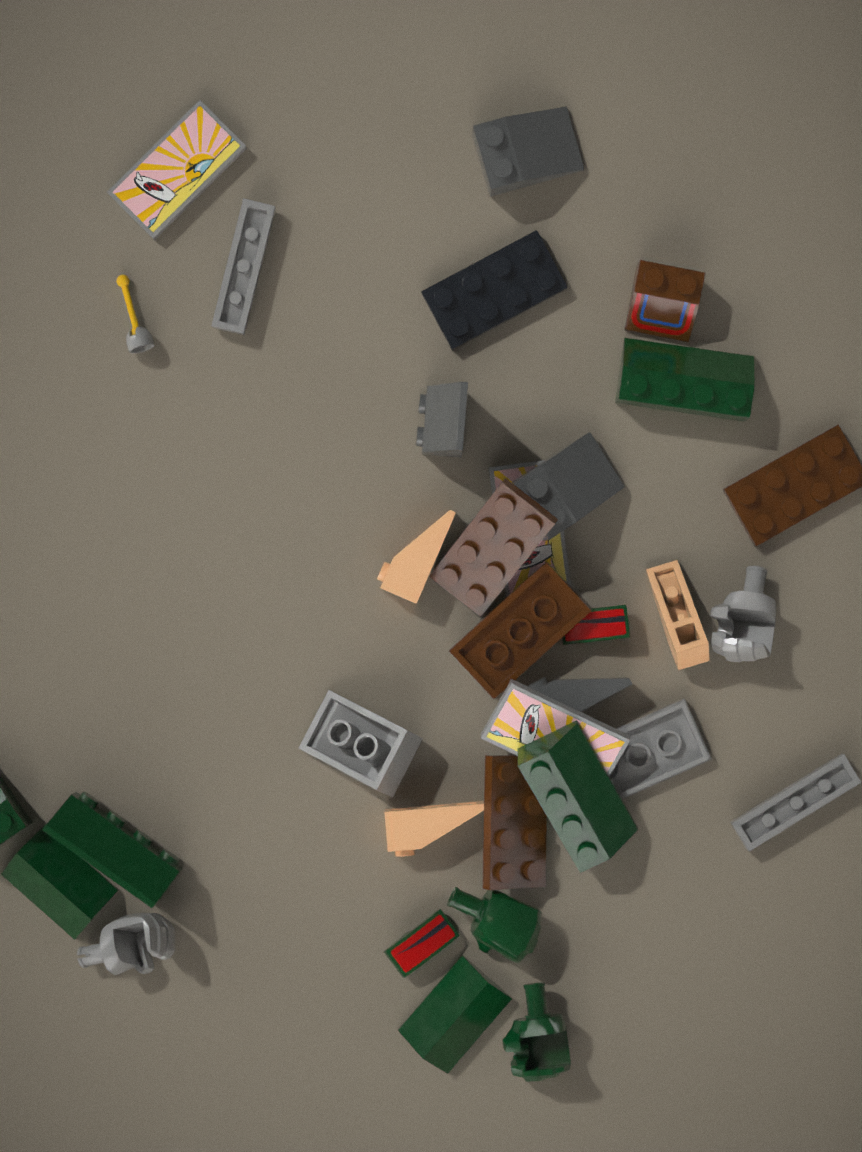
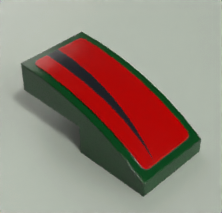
[562,605,630,645]
[383,909,460,978]

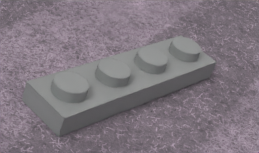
[211,198,276,335]
[730,754,862,851]

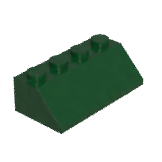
[615,338,755,421]
[518,720,638,873]
[42,791,183,908]

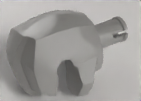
[710,566,776,662]
[77,913,175,975]

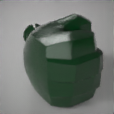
[502,982,571,1082]

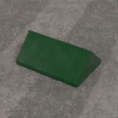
[1,824,119,940]
[398,955,512,1074]

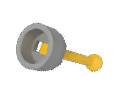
[116,274,155,354]

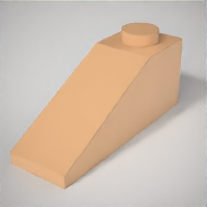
[377,510,456,604]
[646,560,710,670]
[384,801,484,857]

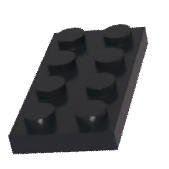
[421,230,568,351]

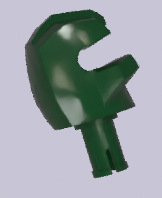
[447,887,542,963]

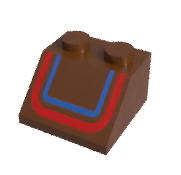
[624,260,705,342]

